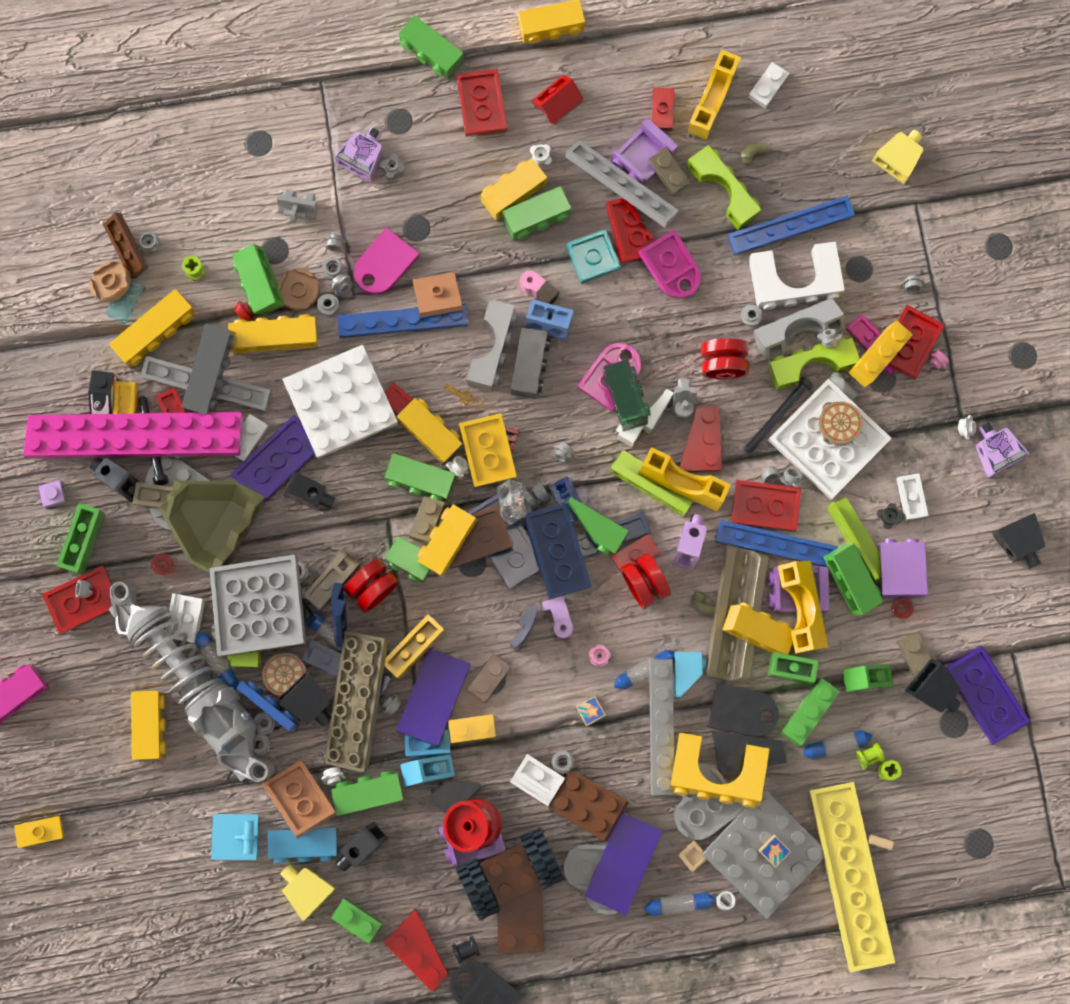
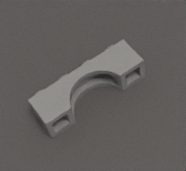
[754,298,845,361]
[466,299,518,391]

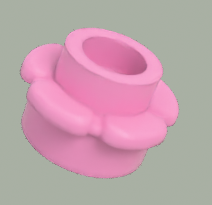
[929,350,949,370]
[589,645,611,667]

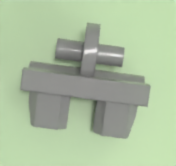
[277,189,317,224]
[672,379,697,418]

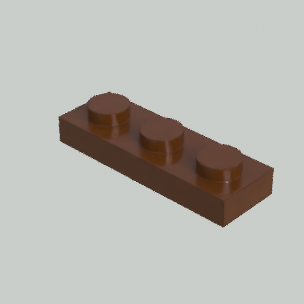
[103,212,148,279]

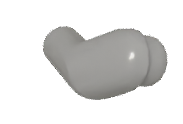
[829,372,858,400]

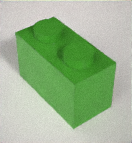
[385,536,431,583]
[767,652,818,685]
[331,898,383,944]

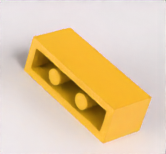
[518,0,585,44]
[481,159,547,221]
[848,320,913,387]
[396,398,462,463]
[418,504,477,577]
[722,603,793,655]
[384,614,445,680]
[131,691,167,761]

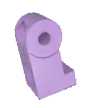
[542,596,573,639]

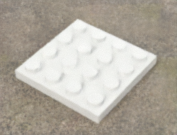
[282,345,398,459]
[768,379,891,500]

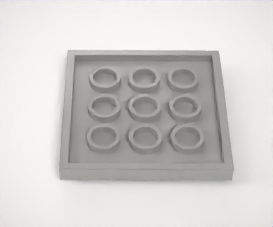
[210,555,306,657]
[702,789,824,919]

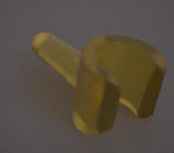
[444,384,473,405]

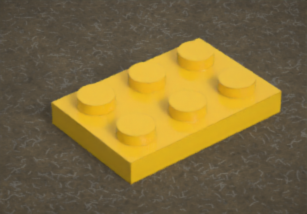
[459,413,517,487]

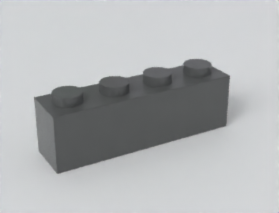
[181,323,237,415]

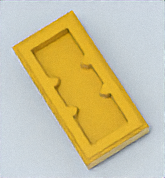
[113,381,138,414]
[14,816,65,848]

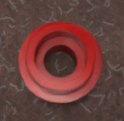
[234,301,253,320]

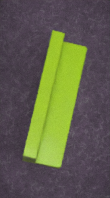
[610,451,693,517]
[826,497,881,582]

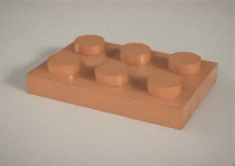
[262,760,336,839]

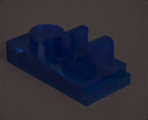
[548,476,583,522]

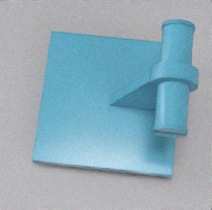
[211,814,259,860]

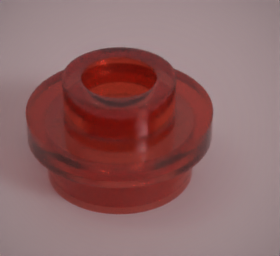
[151,553,174,575]
[891,597,914,619]

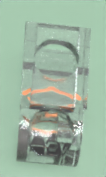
[497,479,527,525]

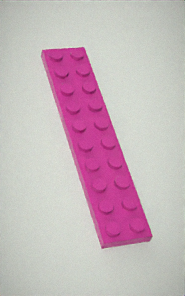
[23,412,243,459]

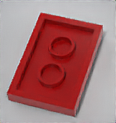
[456,69,507,137]
[887,305,945,380]
[731,480,801,532]
[42,565,113,635]

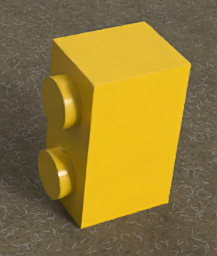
[448,714,496,744]

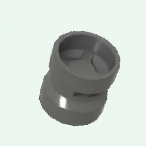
[521,482,551,512]

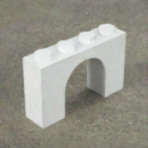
[749,241,845,310]

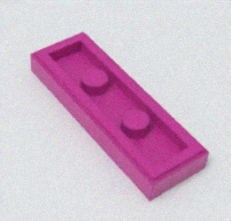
[846,314,895,375]

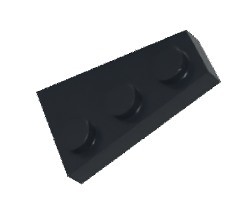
[711,731,787,775]

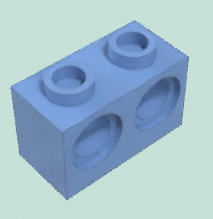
[526,299,574,340]

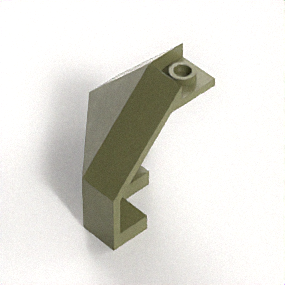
[159,480,265,573]

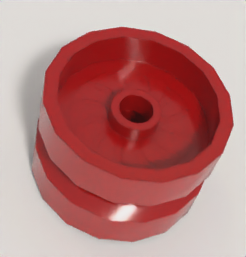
[701,338,750,380]
[620,553,671,610]
[343,557,400,614]
[443,799,502,852]

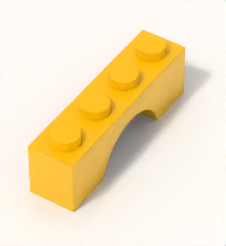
[687,49,741,140]
[638,447,731,512]
[778,561,829,654]

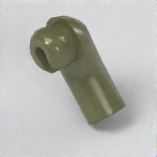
[740,143,768,164]
[692,591,716,616]

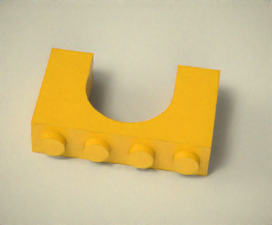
[670,733,769,808]

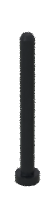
[744,376,813,454]
[138,396,169,485]

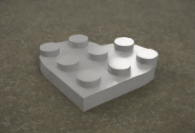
[146,457,210,531]
[673,763,746,840]
[563,844,618,915]

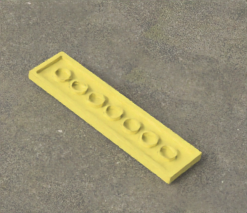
[809,782,895,972]

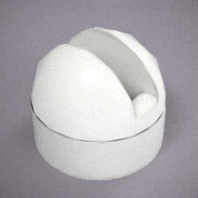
[716,891,735,911]

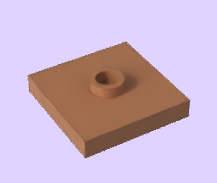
[413,272,463,318]

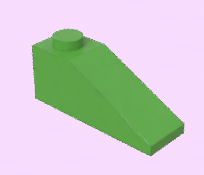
[568,497,628,556]

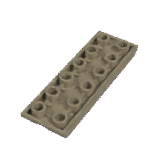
[705,545,768,684]
[324,631,388,772]

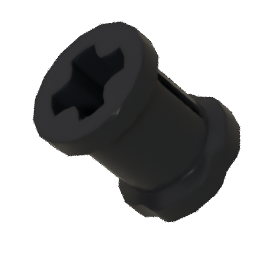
[452,935,481,964]

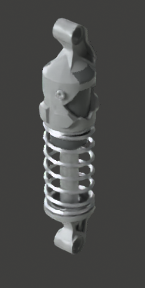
[108,582,275,782]

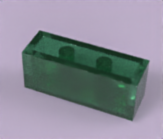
[603,359,651,432]

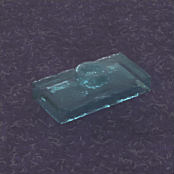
[105,279,146,324]

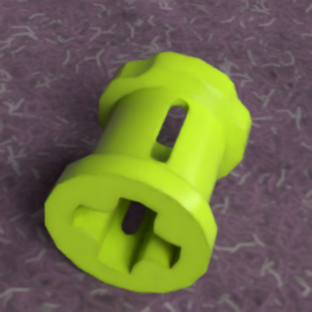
[182,256,205,281]
[856,743,885,770]
[877,760,902,781]

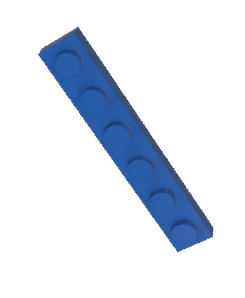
[727,195,855,256]
[338,303,468,338]
[715,520,838,567]

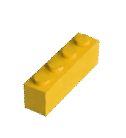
[109,289,196,368]
[228,314,319,354]

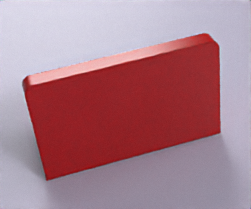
[531,75,583,124]

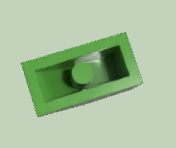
[843,664,893,692]

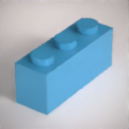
[268,828,339,863]

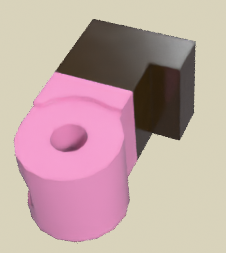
[521,271,559,305]

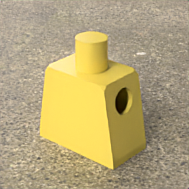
[872,130,924,184]
[280,864,337,921]

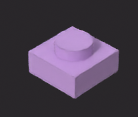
[38,480,67,508]

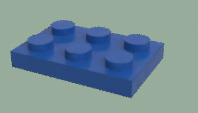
[237,681,300,733]

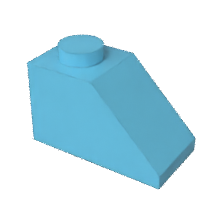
[673,652,706,699]
[400,754,455,787]

